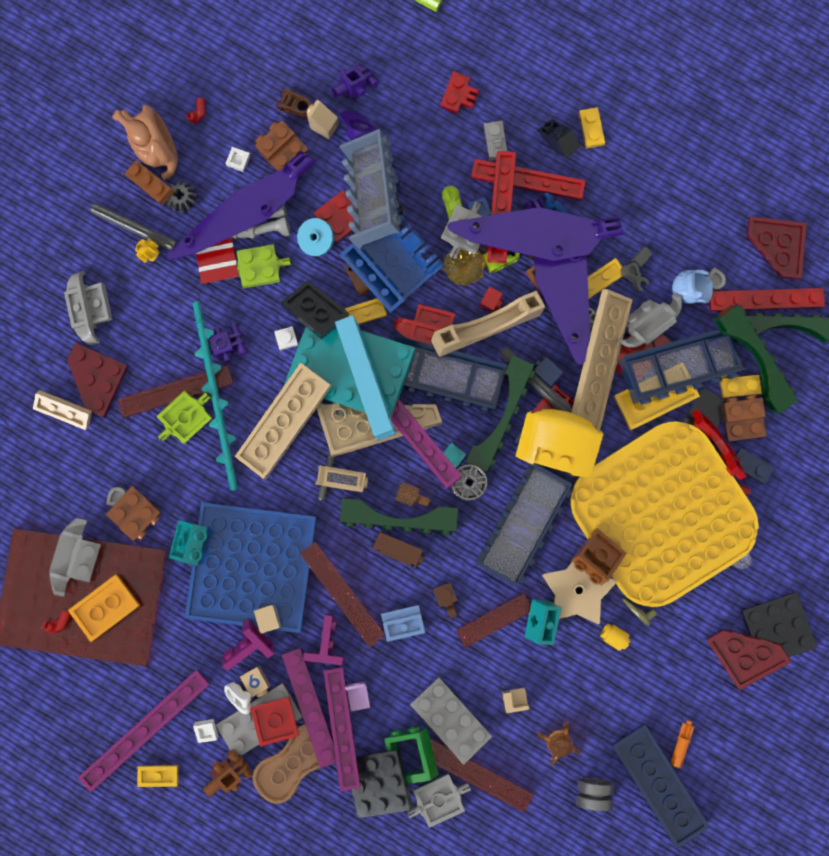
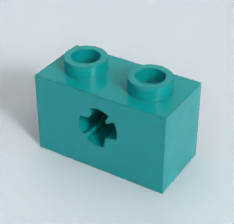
[524,599,562,645]

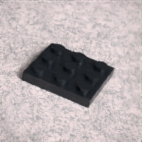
[740,592,818,657]
[352,749,413,818]

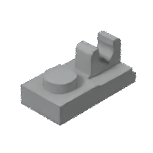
[484,121,507,162]

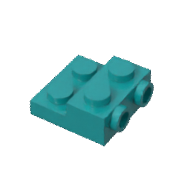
[169,520,207,566]

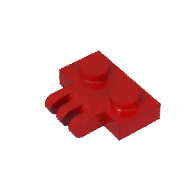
[440,71,479,114]

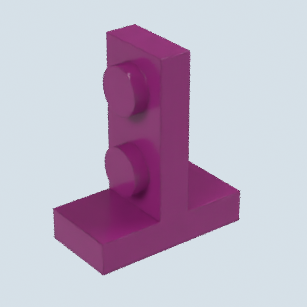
[303,614,344,665]
[222,618,274,671]

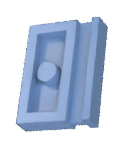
[381,605,425,642]

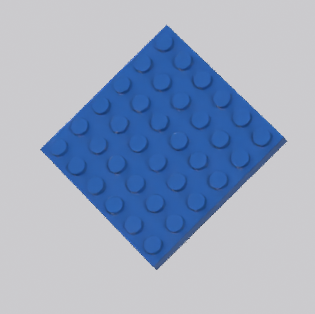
[185,502,317,633]

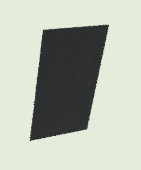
[682,387,726,433]

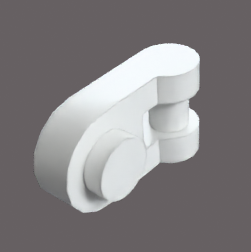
[224,682,251,714]

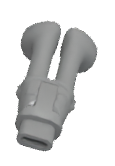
[230,204,291,239]

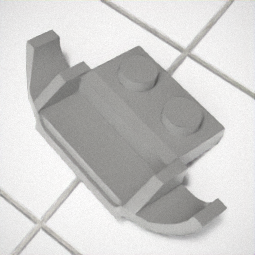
[64,271,113,345]
[616,293,682,347]
[49,518,101,597]

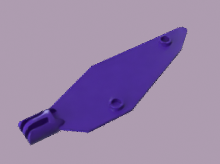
[166,151,315,260]
[524,198,590,365]
[447,207,624,261]

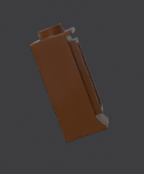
[372,532,425,568]

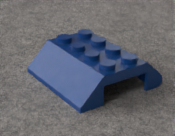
[340,210,445,313]

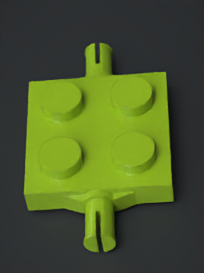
[237,244,291,289]
[157,390,212,444]

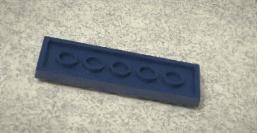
[611,724,710,849]

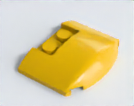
[515,409,603,478]

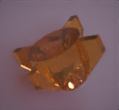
[537,721,580,766]

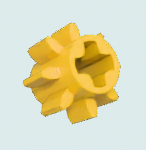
[135,238,159,263]

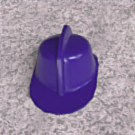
[341,111,378,140]

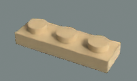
[33,390,92,430]

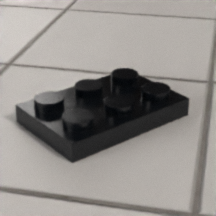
[281,280,349,339]

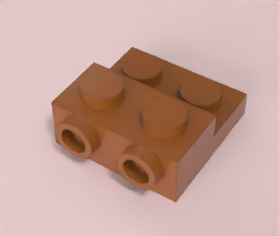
[255,120,309,171]
[721,395,766,442]
[106,486,162,541]
[572,528,627,585]

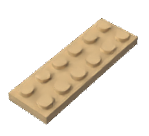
[235,363,332,479]

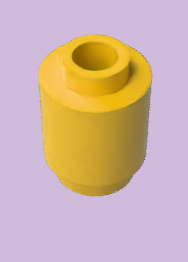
[600,623,631,651]

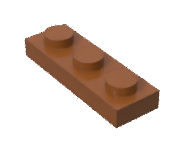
[125,160,174,206]

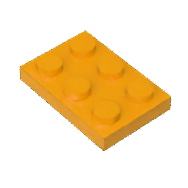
[68,574,140,642]

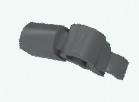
[621,247,652,292]

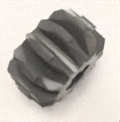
[167,180,197,214]

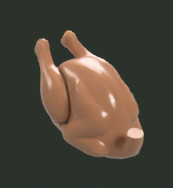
[112,104,178,181]

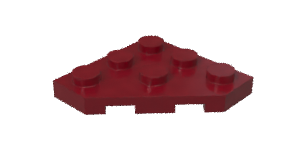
[746,216,807,280]
[67,343,129,418]
[707,629,791,690]

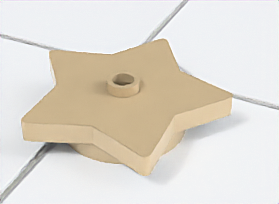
[542,561,616,624]

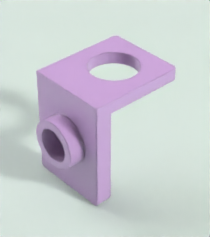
[345,681,370,711]

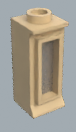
[315,465,368,492]

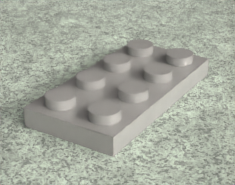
[410,678,492,765]
[216,683,303,755]

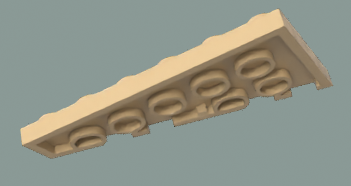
[317,403,442,457]

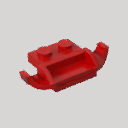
[393,304,466,347]

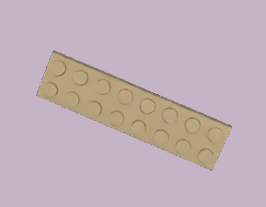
[572,289,633,432]

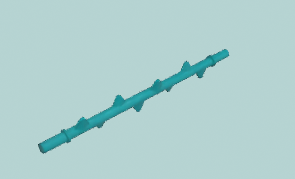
[192,301,238,491]

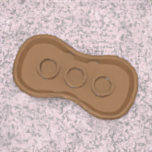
[253,724,320,804]

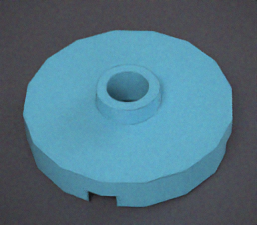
[297,218,335,256]

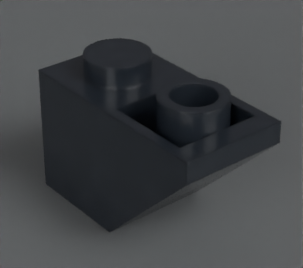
[537,119,580,158]

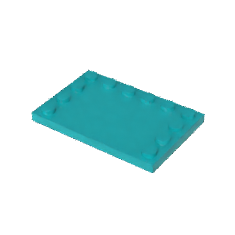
[284,327,416,418]

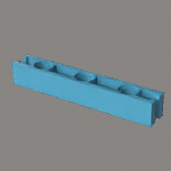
[335,315,396,441]

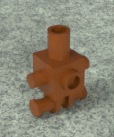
[202,749,253,798]

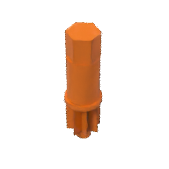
[670,720,694,768]

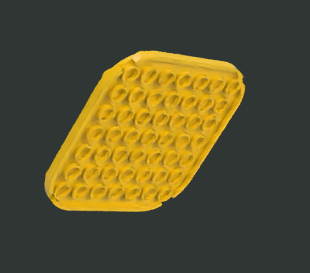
[571,422,759,607]

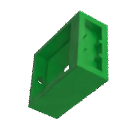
[384,726,439,784]

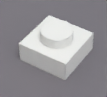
[225,147,251,172]
[274,326,298,351]
[193,719,219,743]

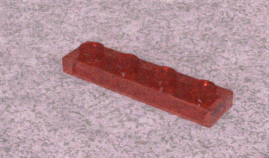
[456,593,531,648]

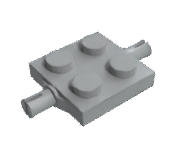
[441,202,482,259]
[407,773,471,828]

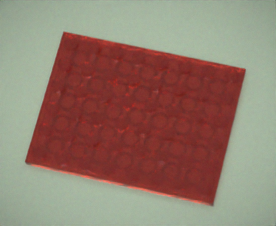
[0,529,167,667]

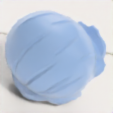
[672,270,714,304]

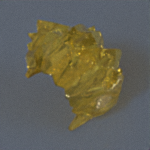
[442,250,487,286]

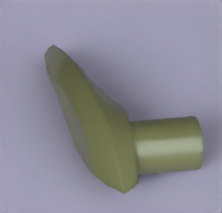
[622,598,657,626]

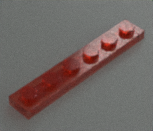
[117,365,234,418]
[299,542,385,647]
[419,738,533,812]

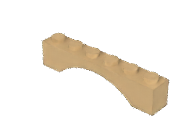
[431,291,545,357]

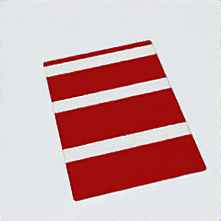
[196,237,238,284]

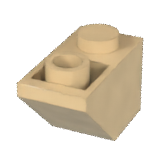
[307,100,339,140]

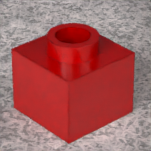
[479,287,504,313]

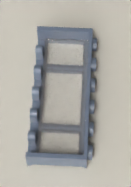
[340,129,401,249]

